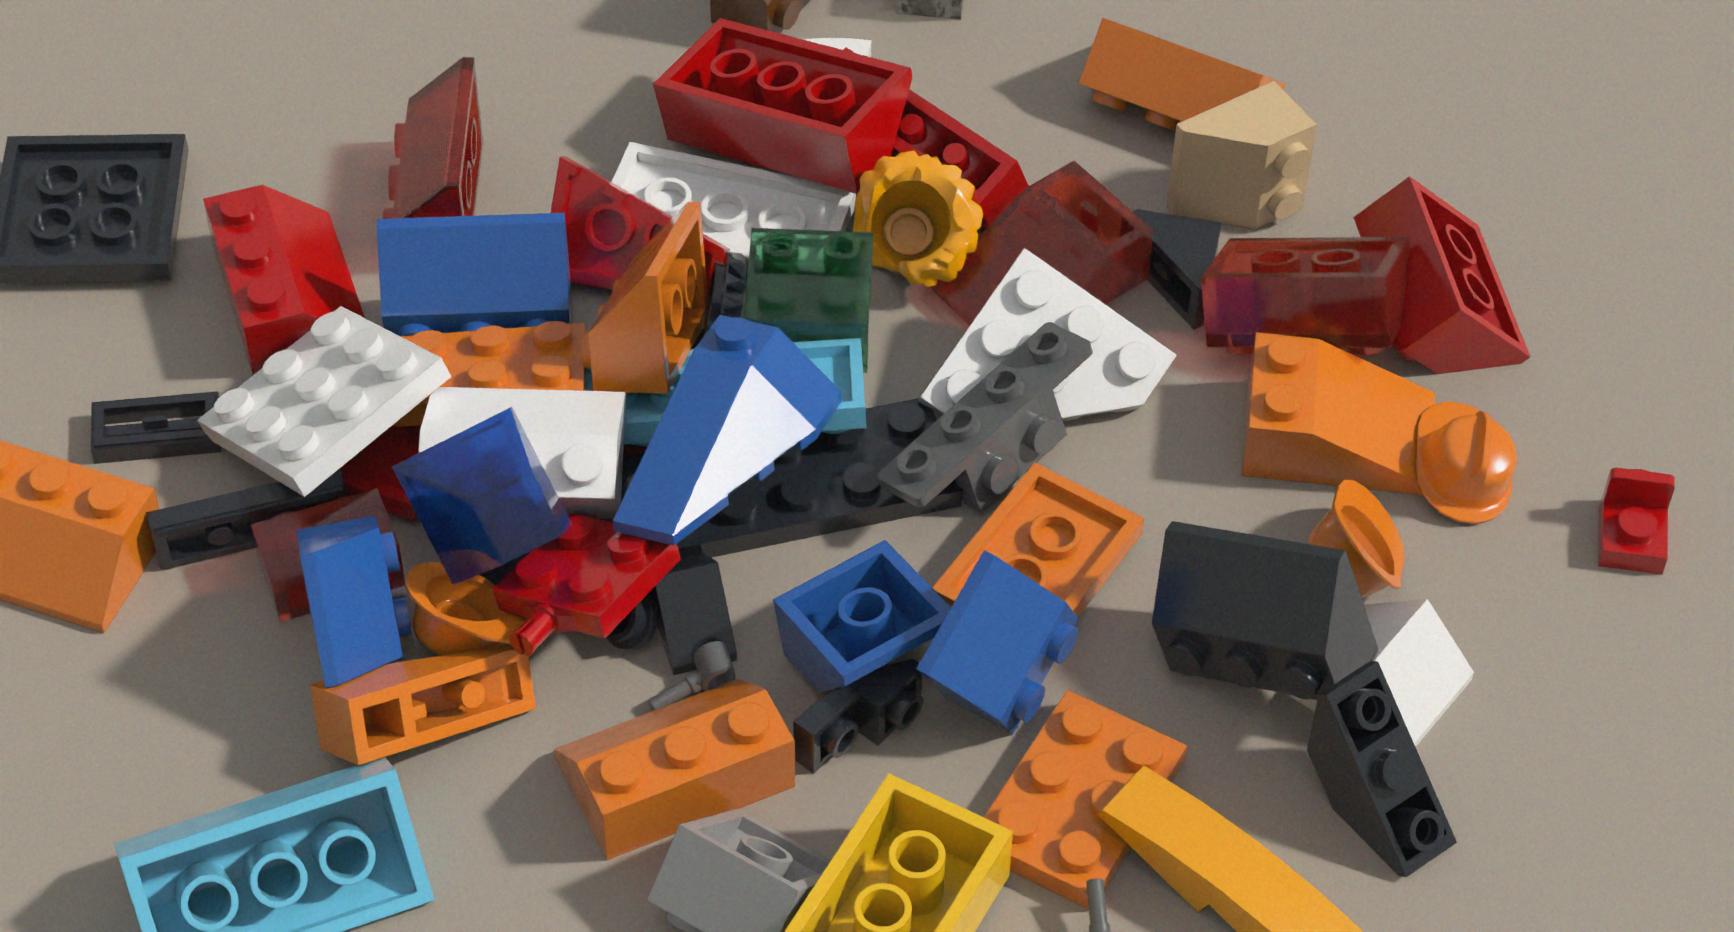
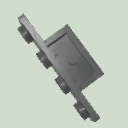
[877,322,1093,513]

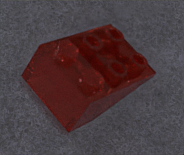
[932,160,1153,326]

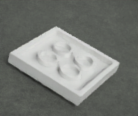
[197,306,452,497]

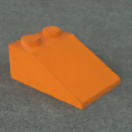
[1241,332,1435,495]

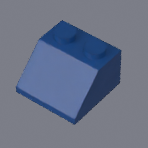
[296,515,412,688]
[773,540,951,693]
[916,550,1078,734]

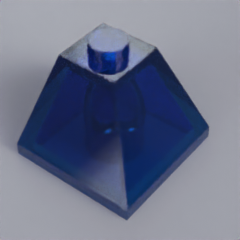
[392,406,573,585]

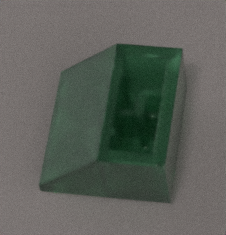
[744,228,873,373]

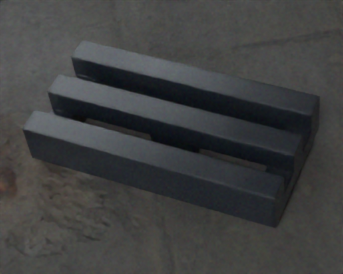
[91,391,222,464]

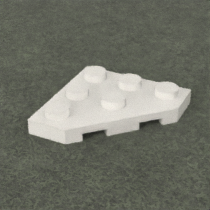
[918,248,1177,421]

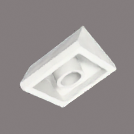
[1288,599,1474,747]

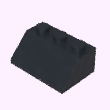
[1152,521,1378,700]

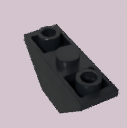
[1307,661,1457,877]

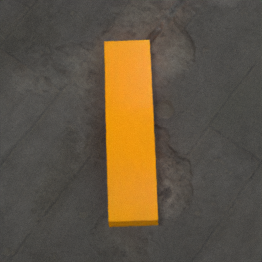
[1098,765,1363,932]

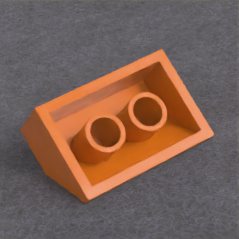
[1079,17,1286,131]
[581,202,708,394]
[0,440,160,633]
[554,679,795,860]

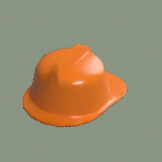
[1415,401,1517,524]
[1307,479,1405,599]
[405,562,527,655]

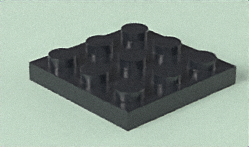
[0,134,189,283]

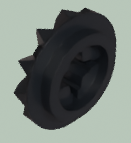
[703,251,747,335]

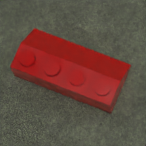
[653,18,913,194]

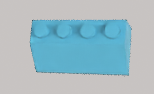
[114,757,435,932]

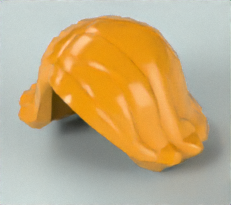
[852,150,983,287]

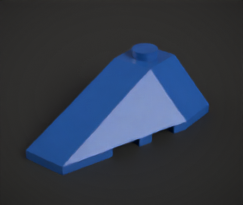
[613,315,842,546]

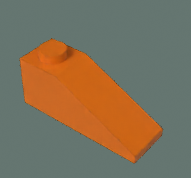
[310,644,536,765]

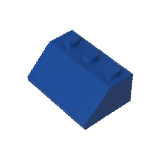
[377,213,572,336]

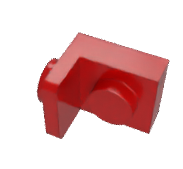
[1598,467,1675,575]

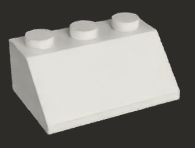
[416,387,626,519]

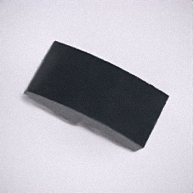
[793,659,924,774]

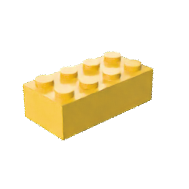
[784,773,1013,932]

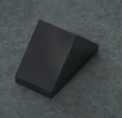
[1123,209,1222,330]
[650,552,737,675]

